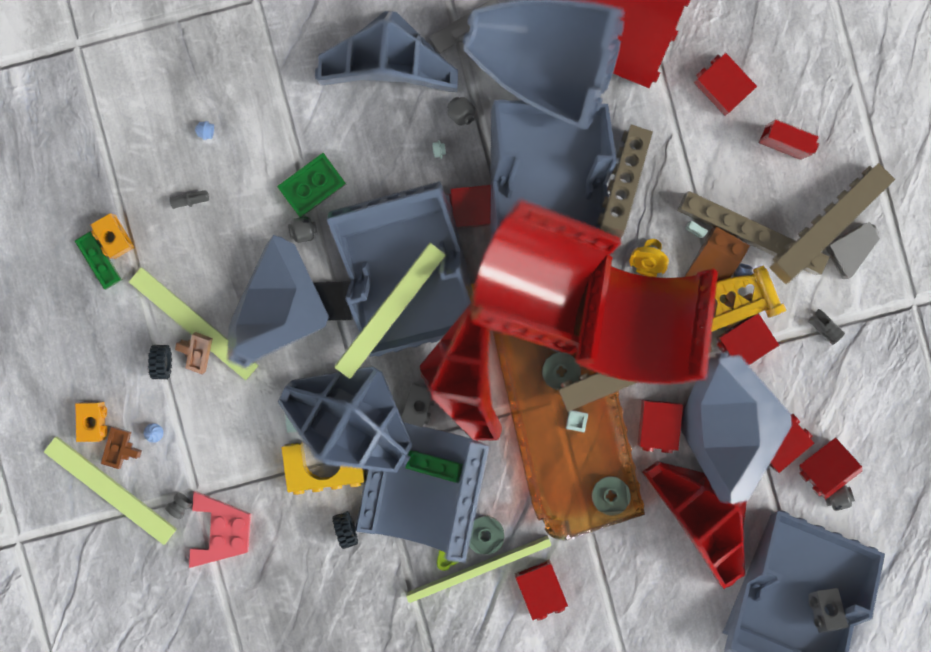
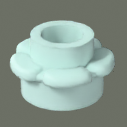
[432,140,446,159]

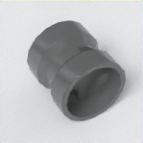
[165,492,193,519]

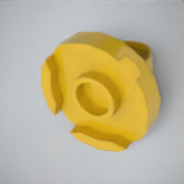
[629,239,669,277]

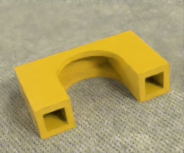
[281,442,365,495]

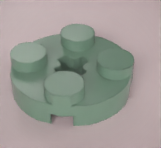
[542,352,581,390]
[591,477,631,516]
[469,515,504,555]

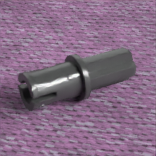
[170,190,209,209]

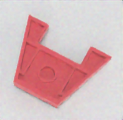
[189,491,251,568]

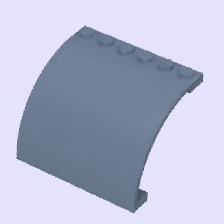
[355,422,489,562]

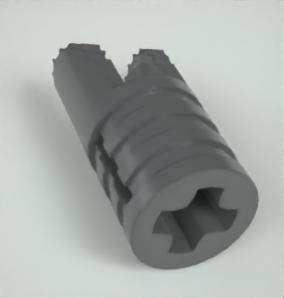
[809,309,845,345]

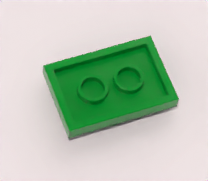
[277,153,346,217]

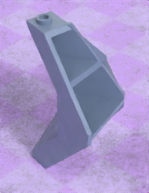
[315,11,458,92]
[227,235,329,368]
[681,353,792,503]
[278,366,413,473]

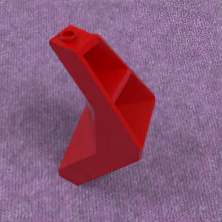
[420,302,502,441]
[642,461,747,589]

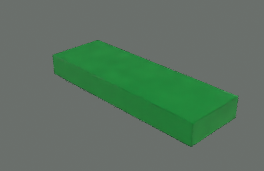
[75,231,122,290]
[405,450,463,483]

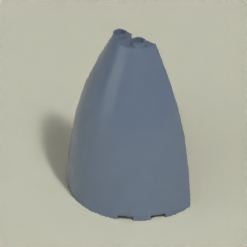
[463,0,624,129]

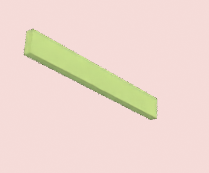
[334,243,446,379]
[129,267,259,380]
[44,436,177,545]
[406,535,551,603]

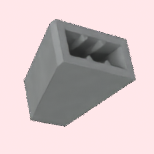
[825,222,880,279]

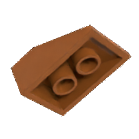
[684,227,750,281]

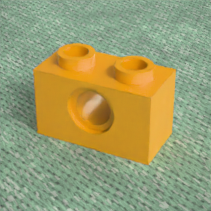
[90,213,135,259]
[75,402,108,442]

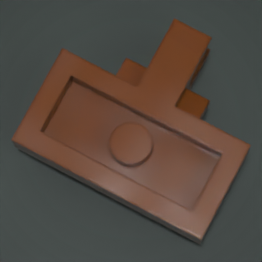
[101,427,142,469]

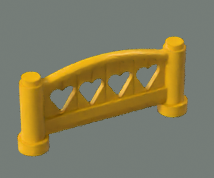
[711,265,787,332]

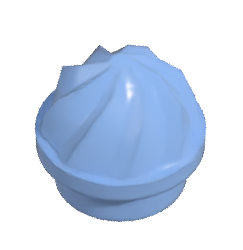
[195,121,214,140]
[734,264,753,277]
[144,423,163,443]

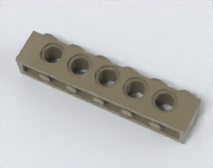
[597,124,653,239]

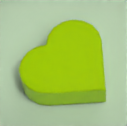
[436,550,458,571]

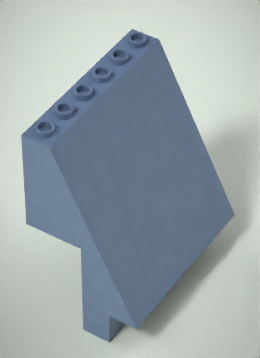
[491,100,617,238]
[327,181,473,357]
[722,510,885,652]

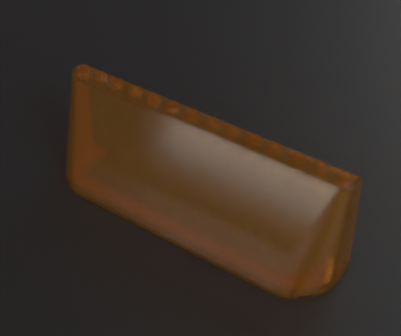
[492,282,645,541]

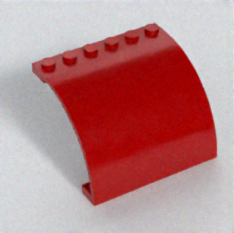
[471,199,621,355]
[576,255,718,384]

